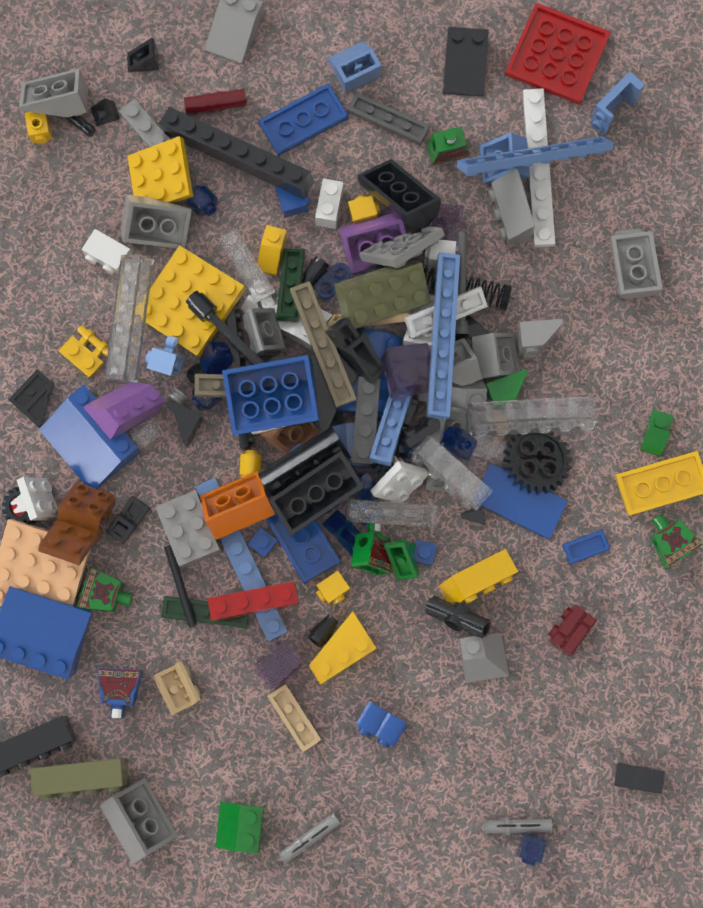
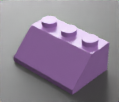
[339,213,406,274]
[84,381,165,440]

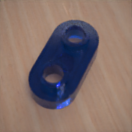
[316,263,351,299]

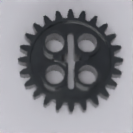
[502,425,572,495]

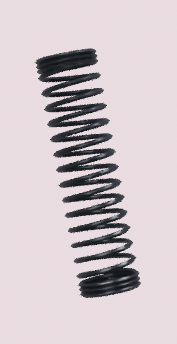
[423,266,512,311]

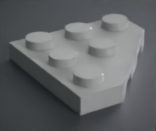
[359,226,445,268]

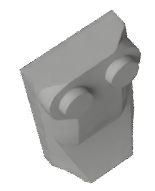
[610,228,663,299]

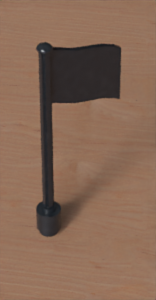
[186,290,358,432]

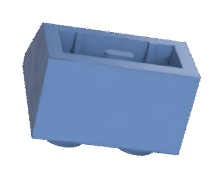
[327,41,381,94]

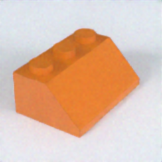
[200,470,275,540]

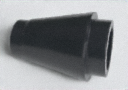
[302,256,329,286]
[308,614,338,648]

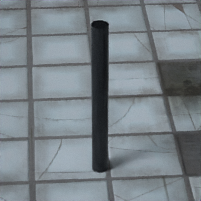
[164,545,197,628]

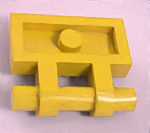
[59,325,113,379]

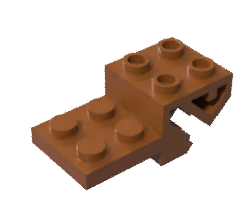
[38,482,116,566]

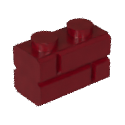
[548,605,597,657]

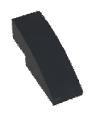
[325,318,387,383]

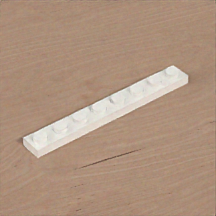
[523,89,555,247]

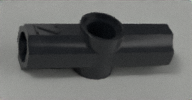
[425,596,491,638]

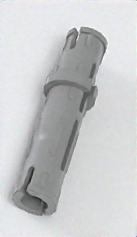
[278,813,341,864]
[484,817,552,836]

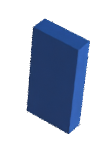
[562,529,611,565]

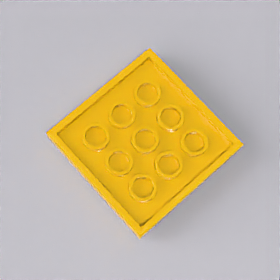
[133,245,247,358]

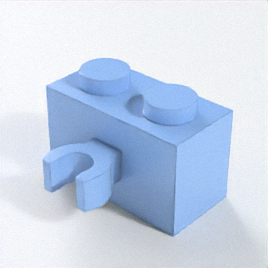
[145,336,185,376]

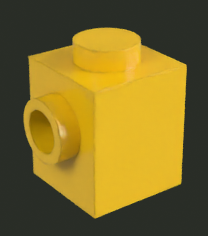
[25,112,53,144]
[348,195,380,224]
[316,571,350,605]

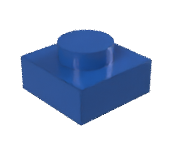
[248,528,278,558]
[413,539,437,566]

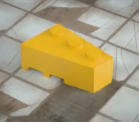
[439,549,518,604]
[309,611,377,685]

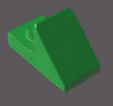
[640,409,673,457]
[384,540,420,580]

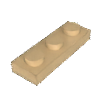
[267,684,322,752]

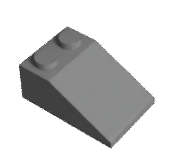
[205,0,265,64]
[19,68,88,117]
[120,195,192,248]

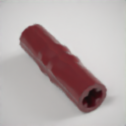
[184,89,247,115]

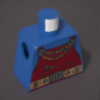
[98,668,143,718]

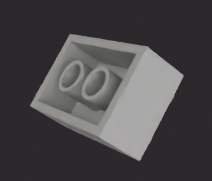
[156,490,222,569]

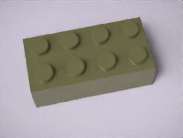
[334,259,431,329]
[30,758,130,800]

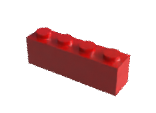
[207,581,300,622]

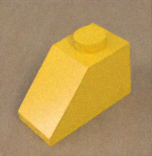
[257,225,288,276]

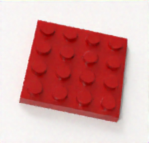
[505,3,611,105]

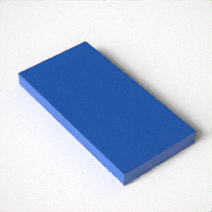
[258,83,349,156]
[472,463,568,540]
[266,511,341,584]

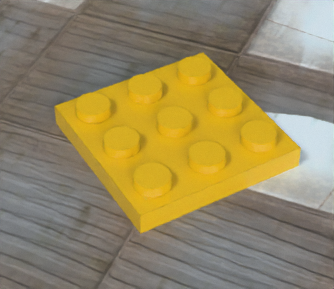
[127,136,193,204]

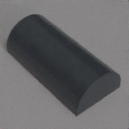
[358,159,441,230]
[257,427,351,497]

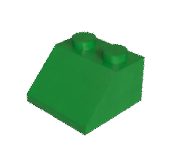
[215,802,264,854]

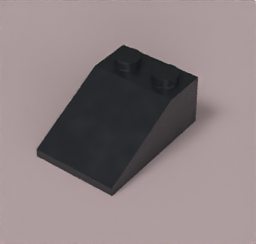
[443,27,489,97]

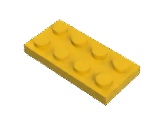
[615,451,703,517]

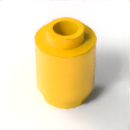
[239,450,262,477]

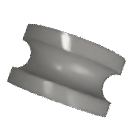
[168,387,189,406]

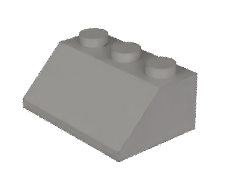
[488,168,535,246]
[99,778,178,864]

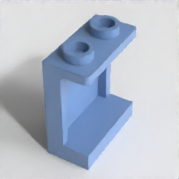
[590,71,645,135]

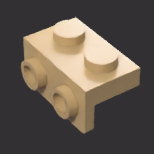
[153,661,200,716]

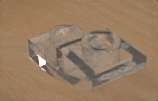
[464,430,508,466]

